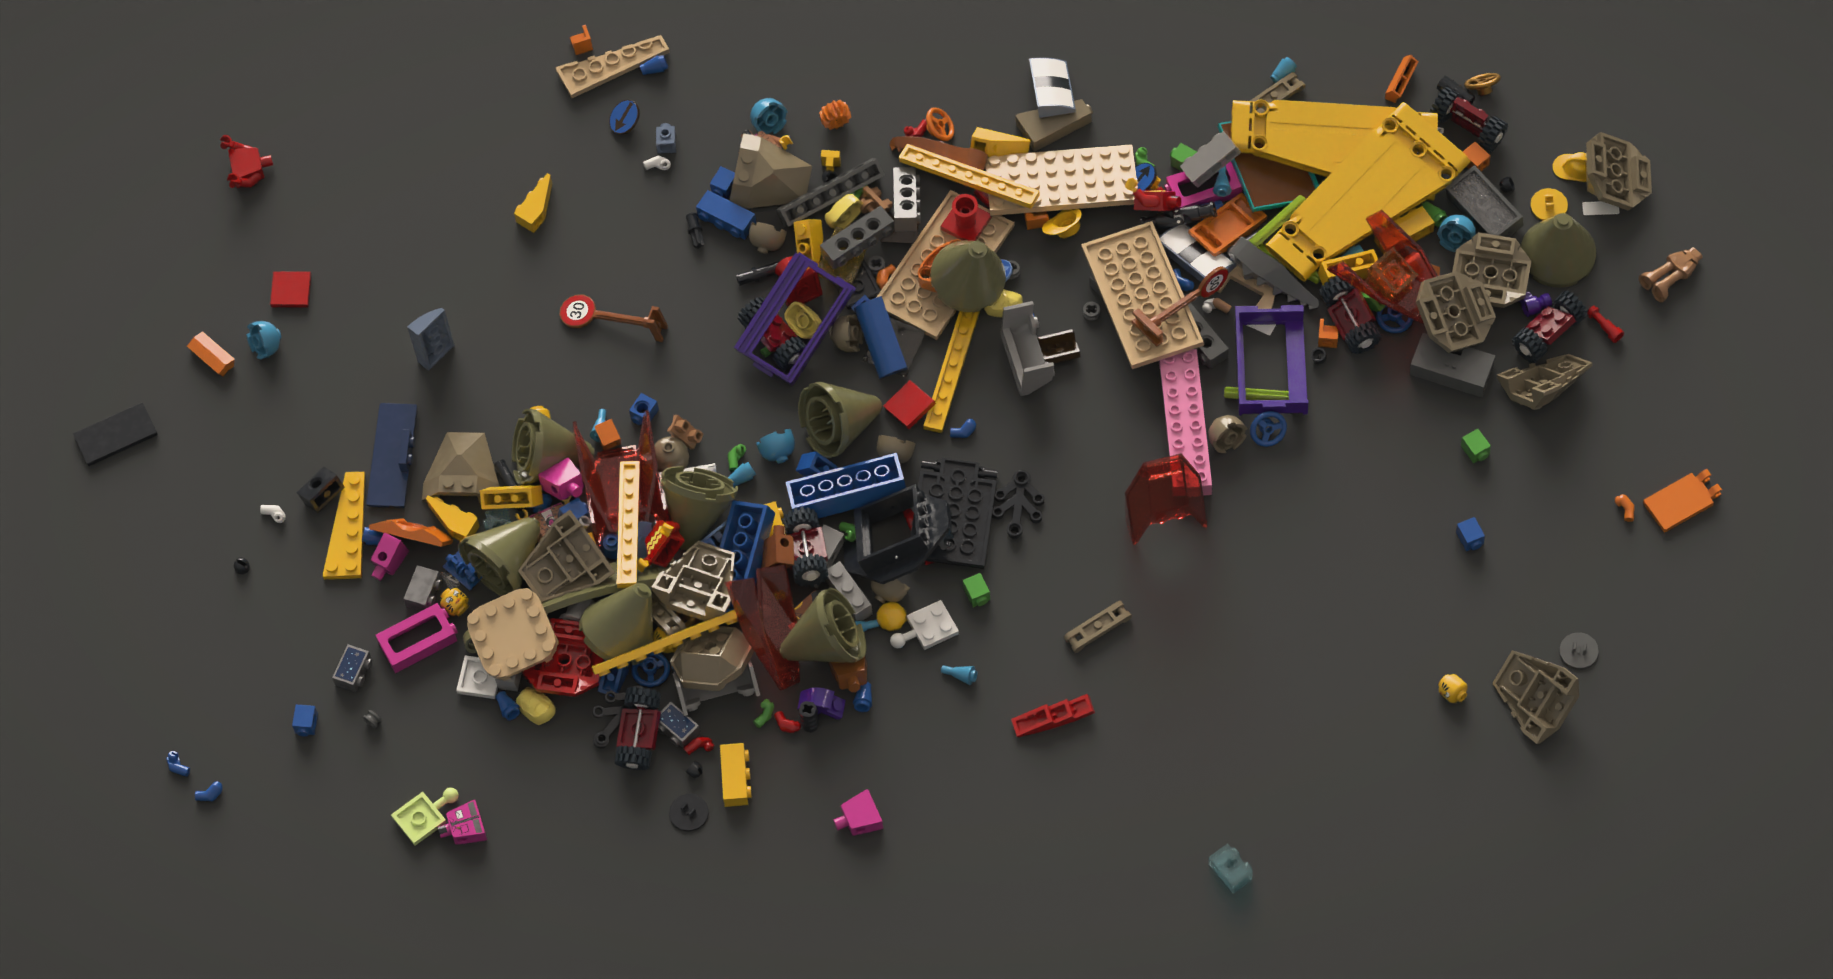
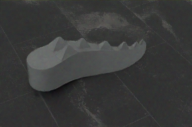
[1228,237,1319,310]

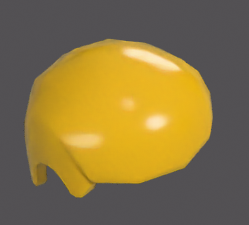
[877,602,907,631]

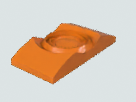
[1188,192,1267,256]
[369,518,453,547]

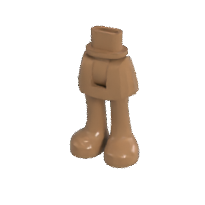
[1639,247,1703,302]

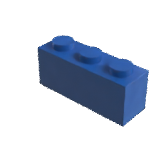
[696,190,756,240]

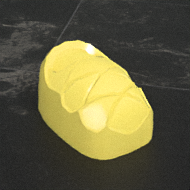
[824,194,863,230]
[984,289,1023,317]
[784,302,822,339]
[516,687,556,725]

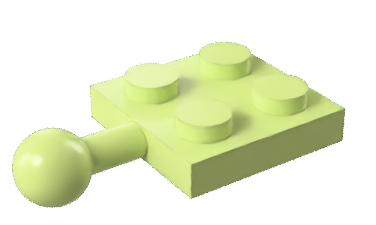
[391,788,459,846]

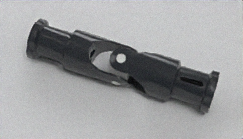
[1140,201,1217,230]

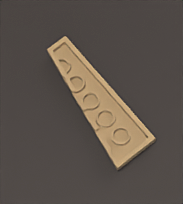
[555,35,670,98]

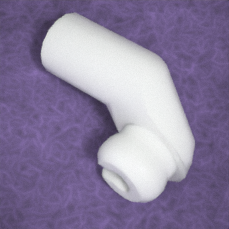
[643,156,671,170]
[260,505,286,523]

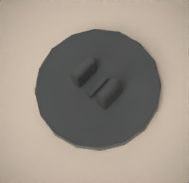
[1559,632,1599,669]

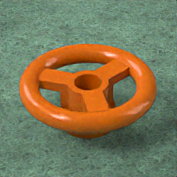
[926,107,954,141]

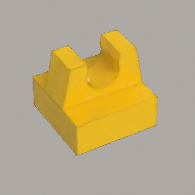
[821,150,841,171]

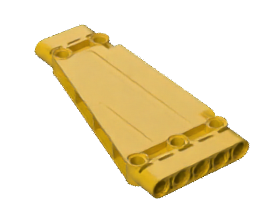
[1231,99,1438,200]
[1265,102,1470,282]

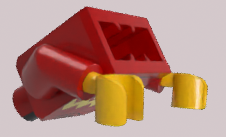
[1125,176,1182,211]
[637,520,685,573]

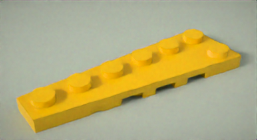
[323,472,365,580]

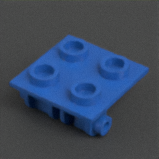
[442,551,483,591]

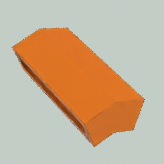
[1385,55,1419,103]
[187,332,235,376]

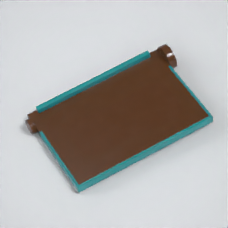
[1217,121,1319,212]

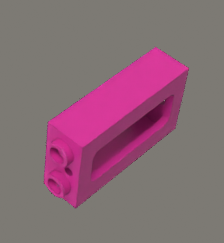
[1164,161,1242,215]
[375,603,458,673]

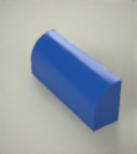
[854,296,908,379]

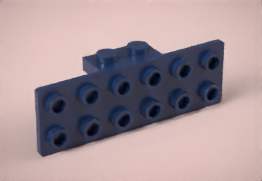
[366,403,417,508]

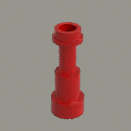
[1587,306,1624,343]

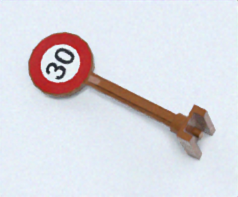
[1132,266,1229,347]
[559,295,668,342]

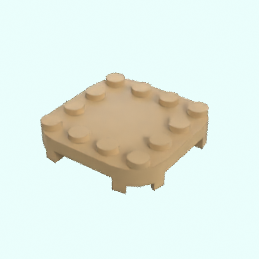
[467,588,559,681]

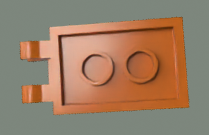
[1643,469,1722,533]

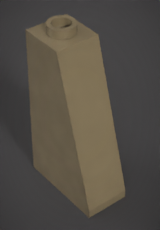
[1015,99,1093,152]

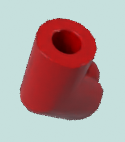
[904,119,927,137]
[774,711,801,733]
[684,737,714,755]

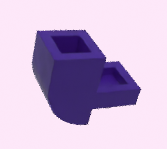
[797,688,846,720]

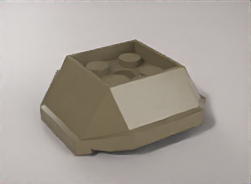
[1586,132,1652,210]
[1452,233,1531,308]
[1416,271,1496,353]
[670,626,756,691]

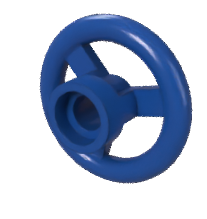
[1376,299,1414,333]
[1250,411,1287,447]
[631,652,670,687]

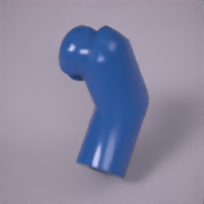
[1173,269,1194,291]
[950,419,976,438]
[166,751,190,777]
[195,781,223,801]

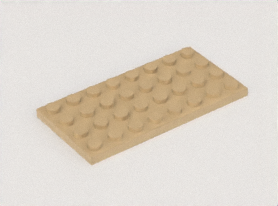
[985,145,1138,216]
[876,190,1014,340]
[1081,221,1204,369]

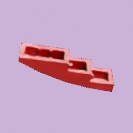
[1011,694,1095,737]

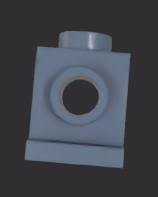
[656,123,676,153]

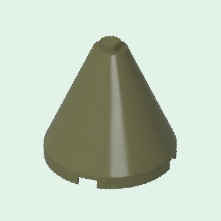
[1521,213,1596,288]
[930,240,1006,312]
[798,382,882,458]
[512,409,594,485]
[661,466,738,551]
[458,517,541,596]
[579,583,654,665]
[780,588,866,663]

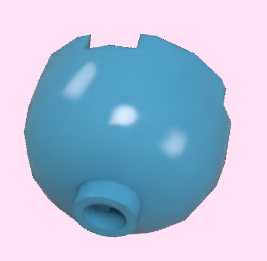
[750,98,788,134]
[1437,214,1476,252]
[246,321,281,359]
[756,429,795,464]

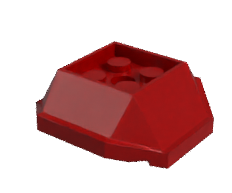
[522,618,604,697]

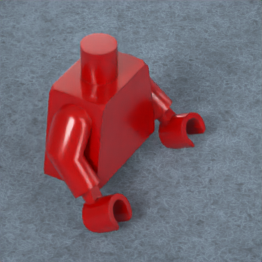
[220,135,273,188]

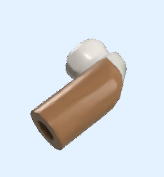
[1202,298,1231,314]

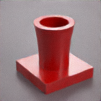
[940,194,992,241]
[775,256,823,307]

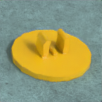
[1530,188,1568,221]

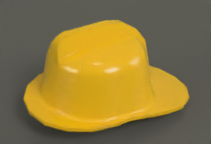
[1553,152,1587,182]
[1042,209,1082,238]

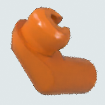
[876,264,896,290]
[1615,494,1634,522]

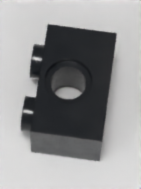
[297,467,345,513]

